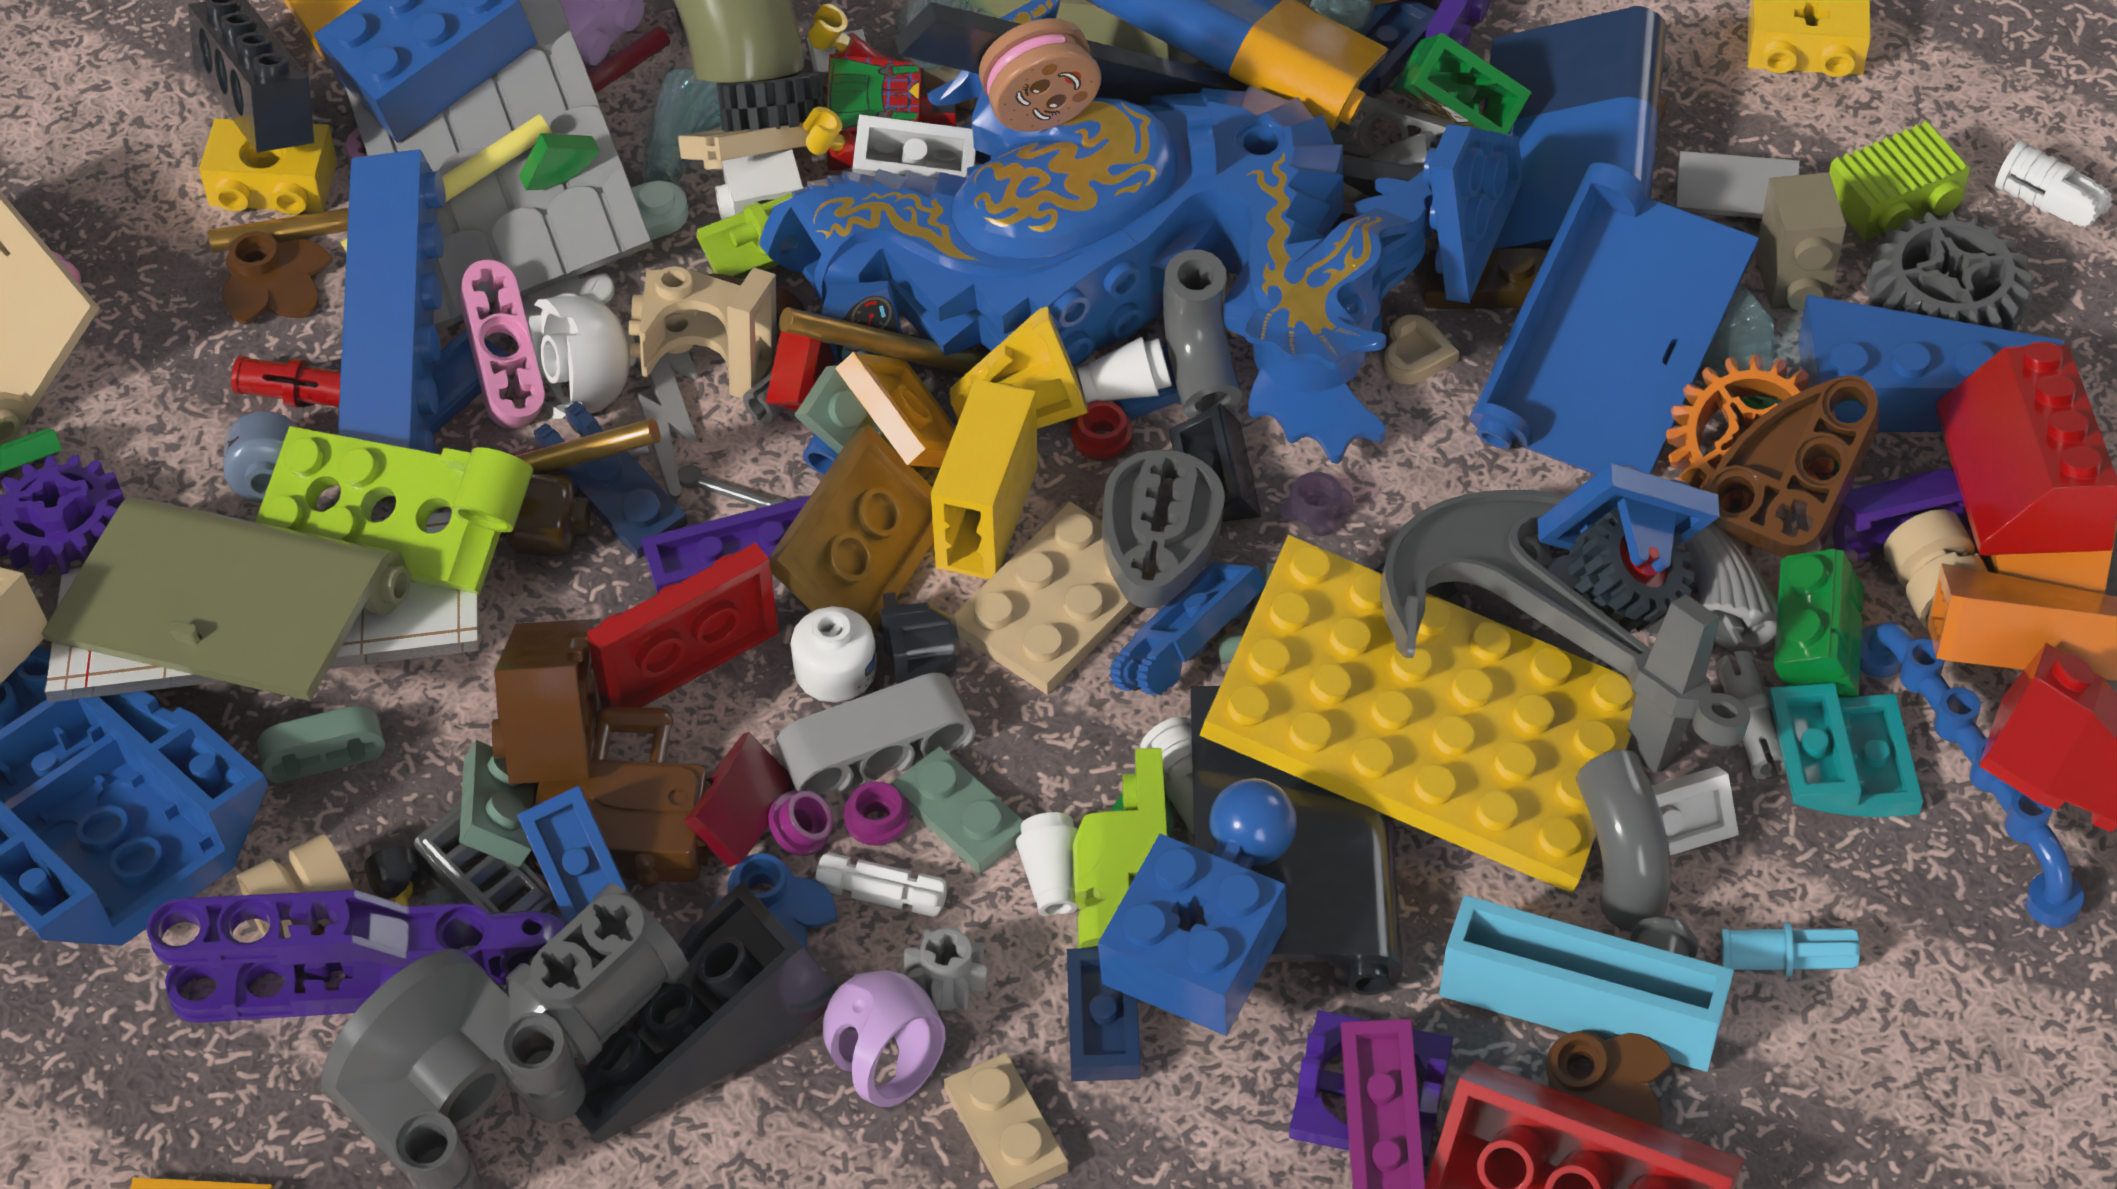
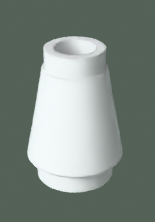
[1077,337,1172,403]
[1016,812,1078,916]

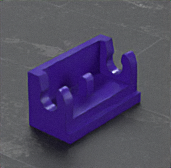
[1832,468,1973,562]

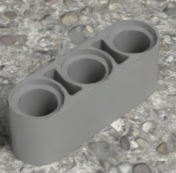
[775,673,976,795]

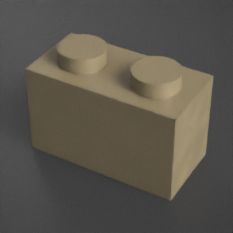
[1755,172,1846,311]

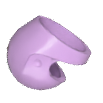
[823,970,946,1107]

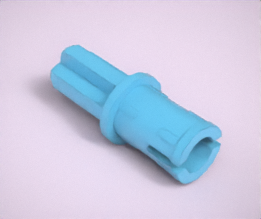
[1721,922,1860,977]

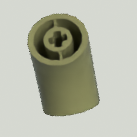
[673,0,804,83]

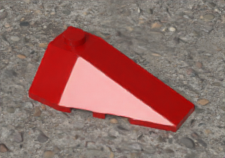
[1978,642,2117,832]

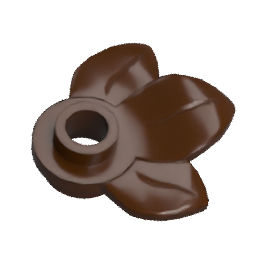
[221,231,333,325]
[1546,1031,1672,1129]

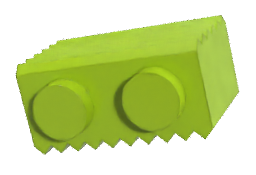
[1829,120,1971,241]

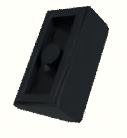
[1169,403,1262,522]

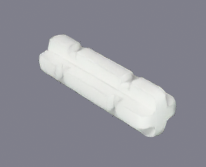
[816,852,947,917]

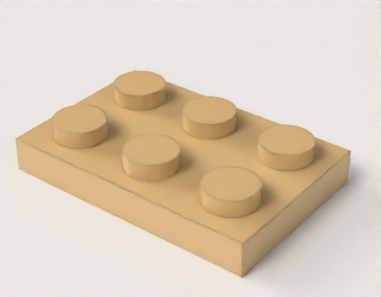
[952,502,1157,695]

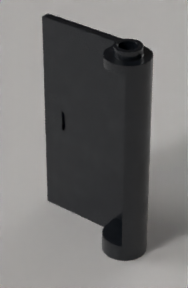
[1190,686,1403,995]

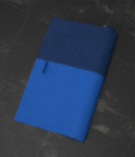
[1484,6,1667,249]

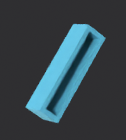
[1439,895,1734,1072]

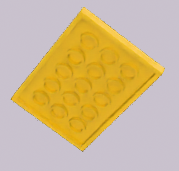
[1199,535,1636,894]

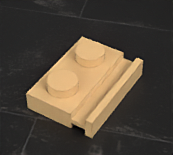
[678,122,809,170]

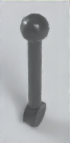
[678,465,790,508]

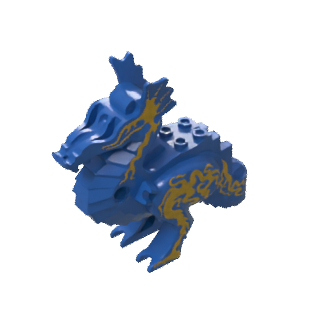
[759,0,1433,464]

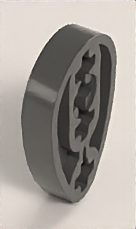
[1102,450,1225,608]

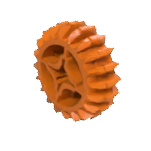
[1666,353,1836,513]

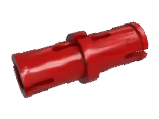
[231,355,341,408]

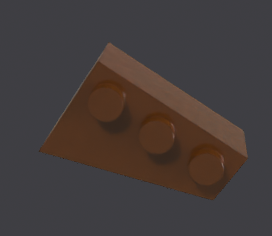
[492,619,598,784]

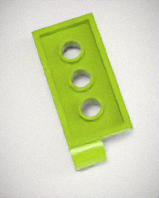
[255,426,533,594]

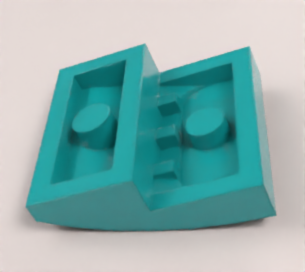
[1768,683,1923,817]

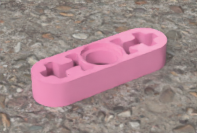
[459,260,545,429]

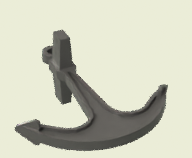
[1380,490,1751,773]

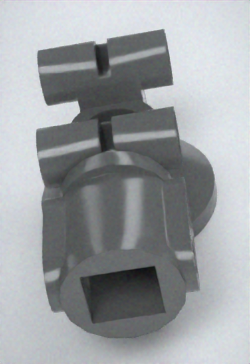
[321,883,689,1189]

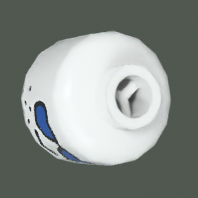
[790,606,877,703]

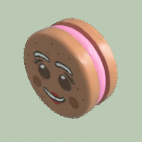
[979,18,1101,132]

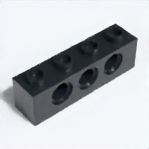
[188,0,314,153]

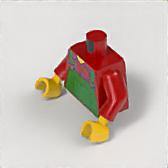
[803,4,957,170]

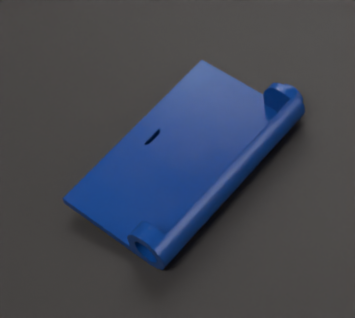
[1469,162,1759,475]

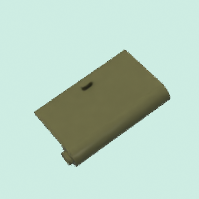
[41,497,411,701]

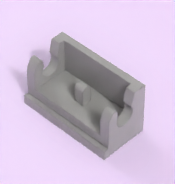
[1673,151,1800,218]

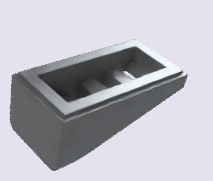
[414,803,557,913]

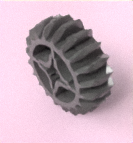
[1865,211,2033,332]

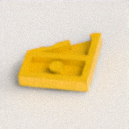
[950,306,1088,429]

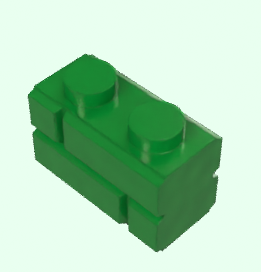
[1773,549,1864,698]

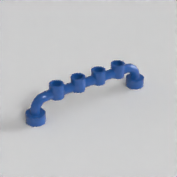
[1860,622,2084,928]

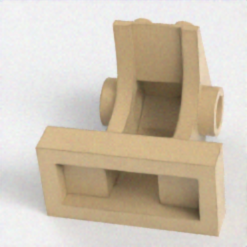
[629,266,777,399]

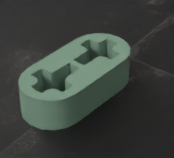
[257,706,385,783]

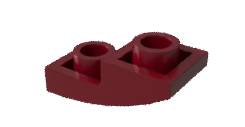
[683,732,792,867]

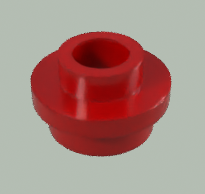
[1071,401,1133,459]

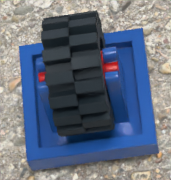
[1538,463,1720,632]

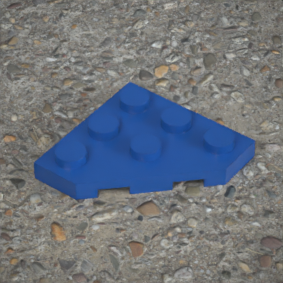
[1423,124,1523,303]

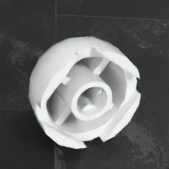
[528,296,636,419]

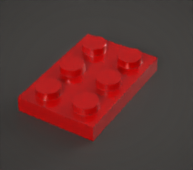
[587,542,779,708]

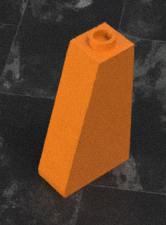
[1927,563,2117,681]

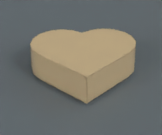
[1384,315,1459,384]

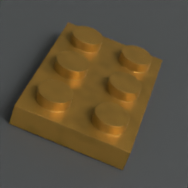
[769,425,934,635]

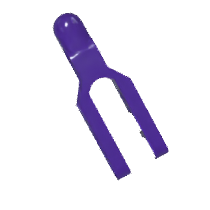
[146,890,565,1023]

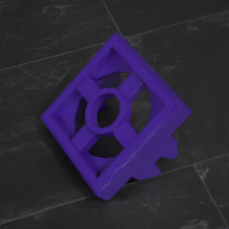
[1289,1010,1454,1167]

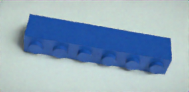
[338,149,446,497]

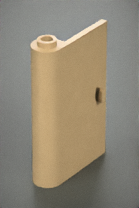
[0,191,100,444]

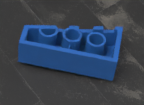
[1798,295,2063,432]

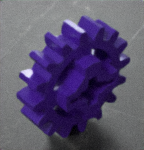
[0,454,125,576]

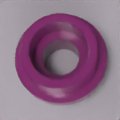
[843,781,910,846]
[768,791,833,856]

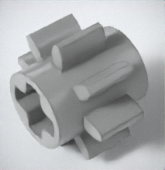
[904,927,988,1011]

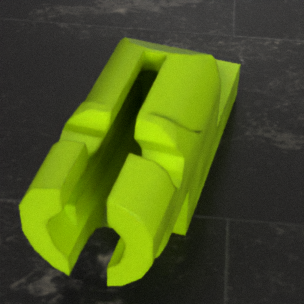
[1072,748,1167,948]

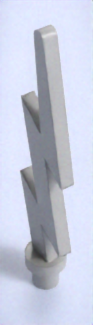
[635,336,697,500]

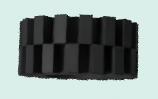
[717,70,825,132]

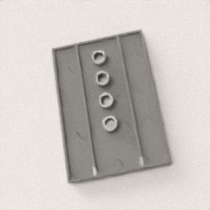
[345,0,653,330]

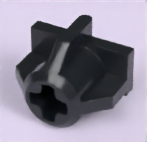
[881,592,961,684]

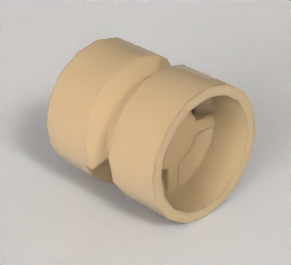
[1884,509,1989,629]
[237,834,355,938]

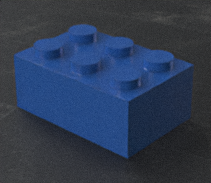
[314,0,538,143]

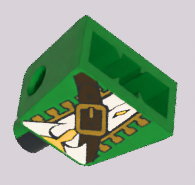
[1392,33,1531,134]

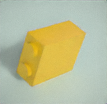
[931,379,1038,579]

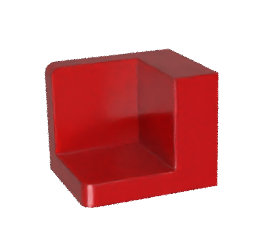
[765,331,835,412]

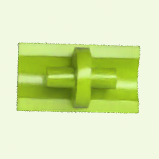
[696,193,792,279]

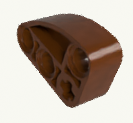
[1706,375,1880,558]

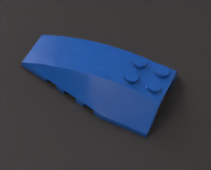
[0,646,269,946]

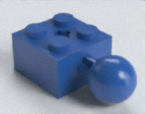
[1098,778,1297,1036]

